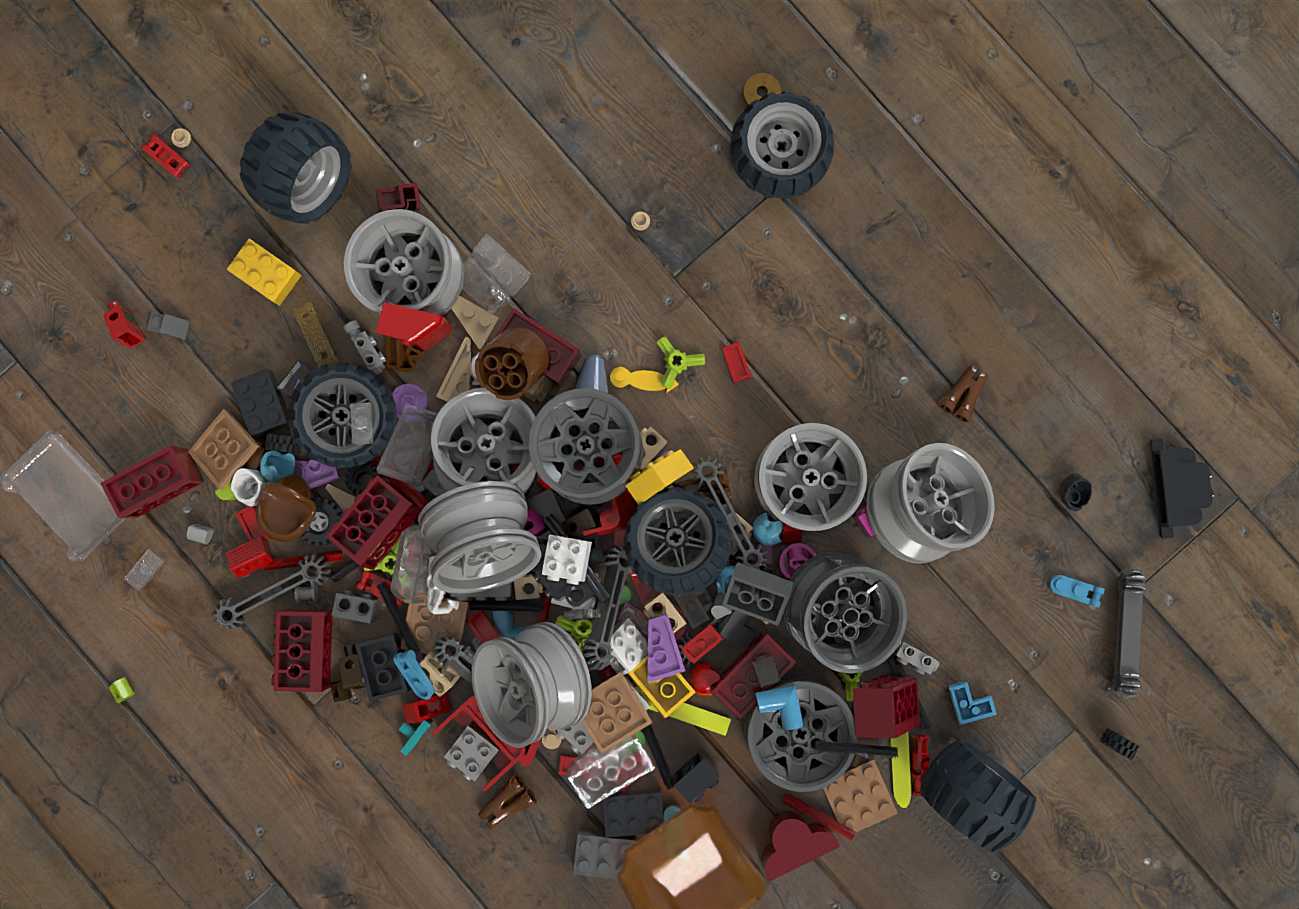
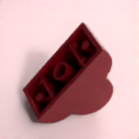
[762,810,840,882]

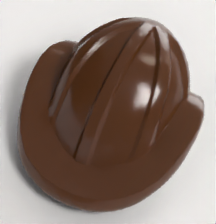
[256,475,317,542]

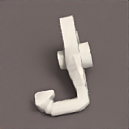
[427,556,459,614]

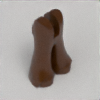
[937,364,988,423]
[676,467,732,504]
[478,774,537,830]

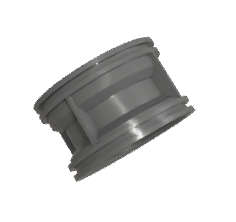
[529,388,643,504]
[783,552,907,673]
[743,674,857,792]

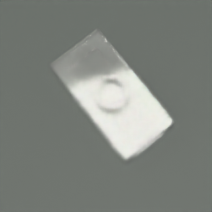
[350,403,374,445]
[124,549,166,591]

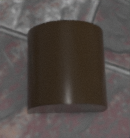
[330,680,352,702]

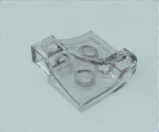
[462,234,532,313]

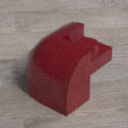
[375,183,420,213]

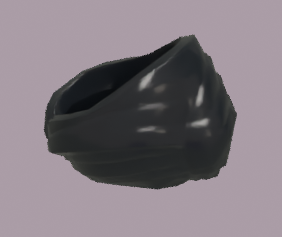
[1061,473,1092,511]

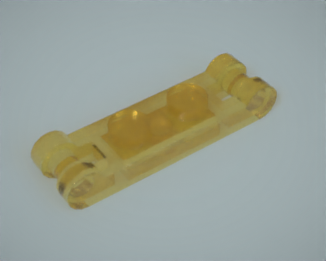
[292,301,339,367]

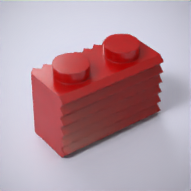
[226,536,273,578]

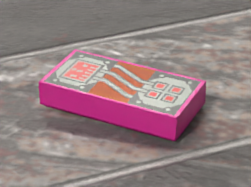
[617,603,649,638]

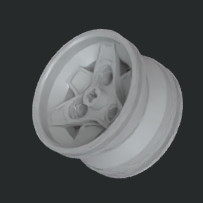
[344,209,464,316]
[431,388,536,493]
[754,423,867,531]
[866,443,995,564]
[418,481,541,594]
[472,622,592,748]

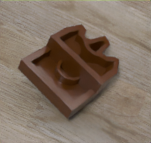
[385,336,425,372]

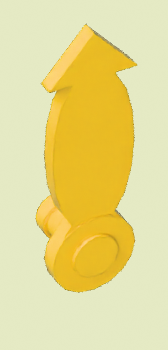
[610,367,679,393]

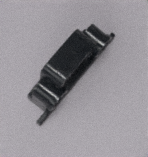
[1150,439,1214,539]
[531,514,611,607]

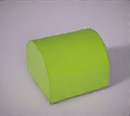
[215,481,237,501]
[109,677,134,703]

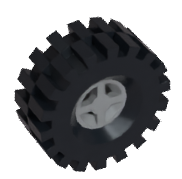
[300,497,343,546]

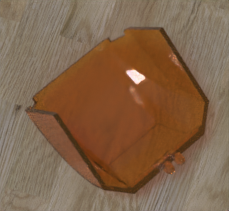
[617,804,770,909]

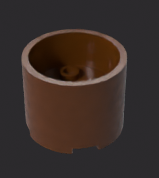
[475,327,549,400]

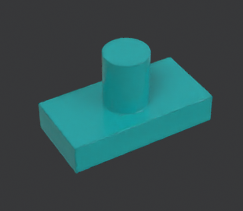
[399,719,433,756]

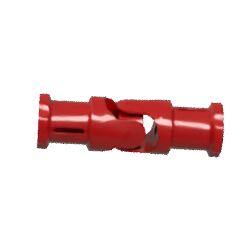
[912,734,930,796]

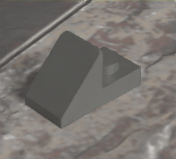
[147,312,191,340]

